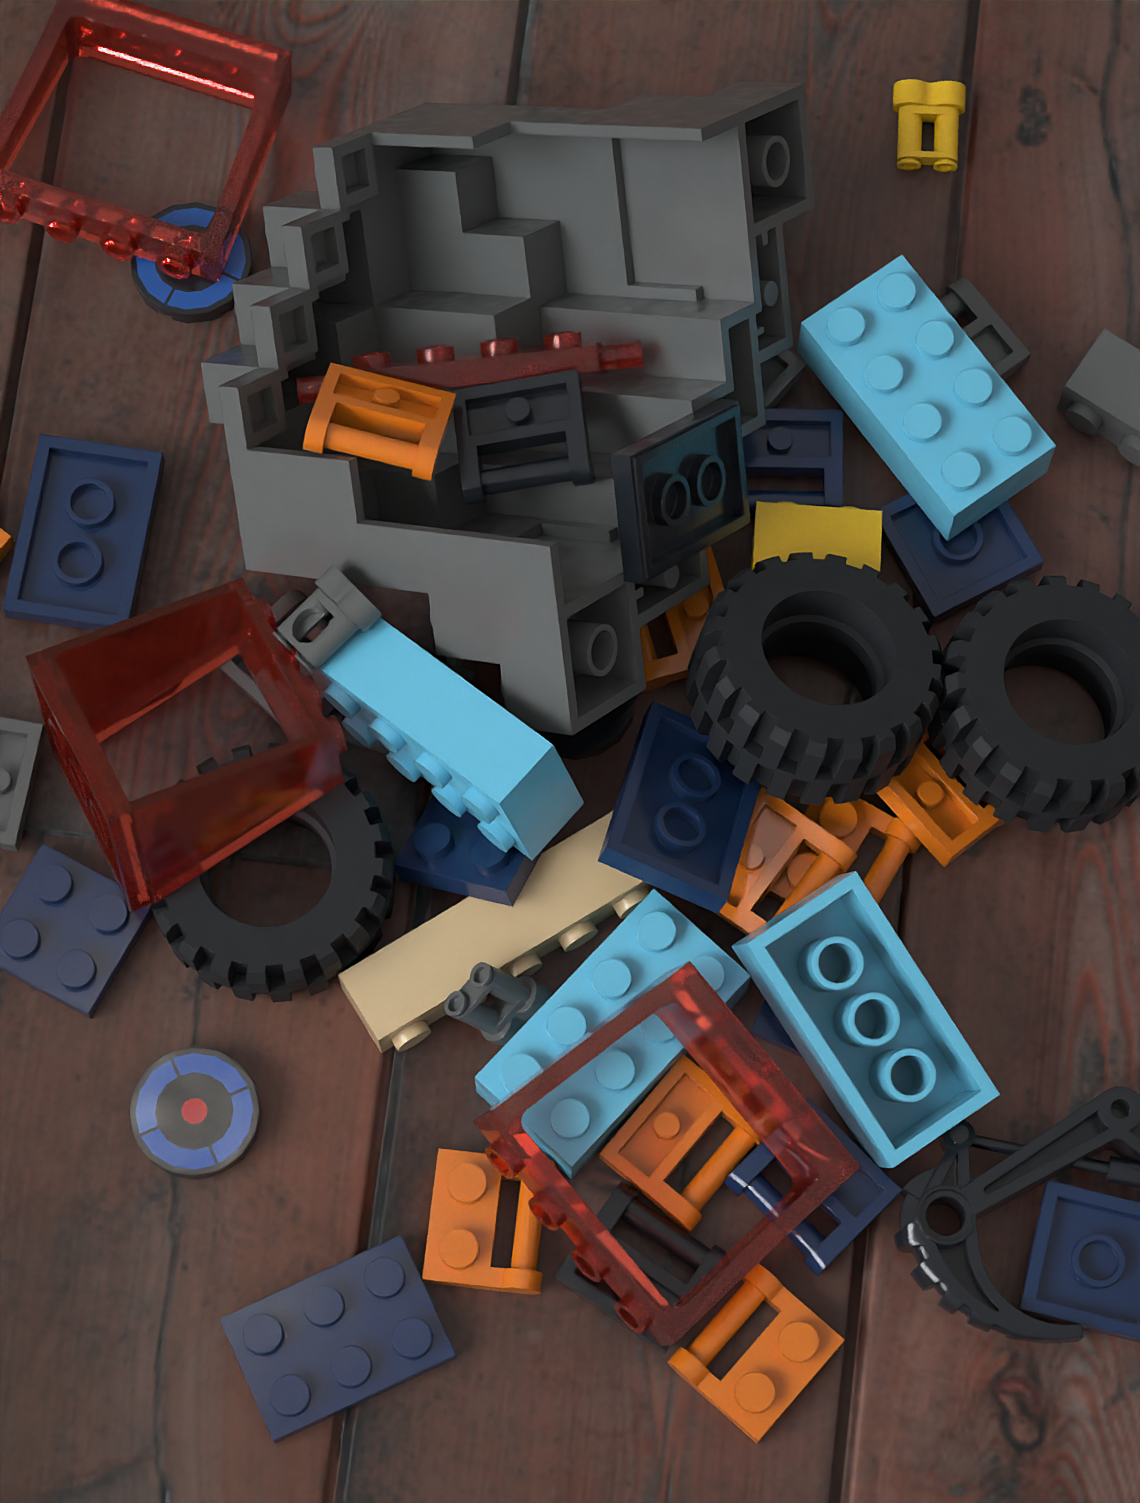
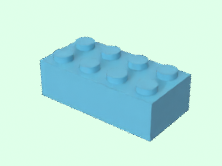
[797,255,1056,541]
[318,617,584,860]
[731,871,1000,1168]
[475,889,751,1180]

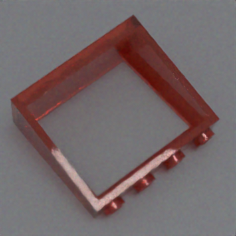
[25,578,347,912]

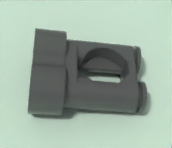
[272,565,383,674]
[444,962,552,1047]

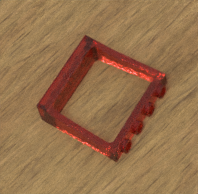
[0,0,292,282]
[473,961,861,1347]

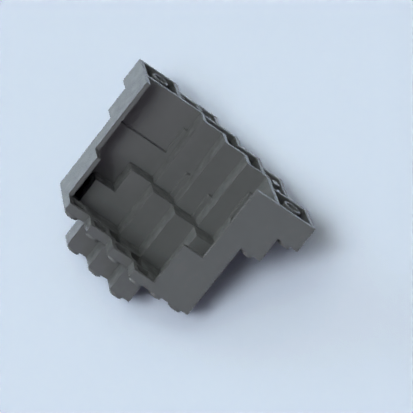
[201,81,815,736]

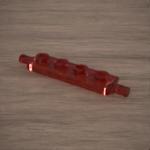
[296,331,643,404]

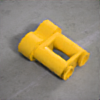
[893,79,966,172]

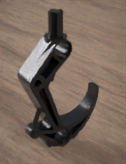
[893,1086,1140,1343]

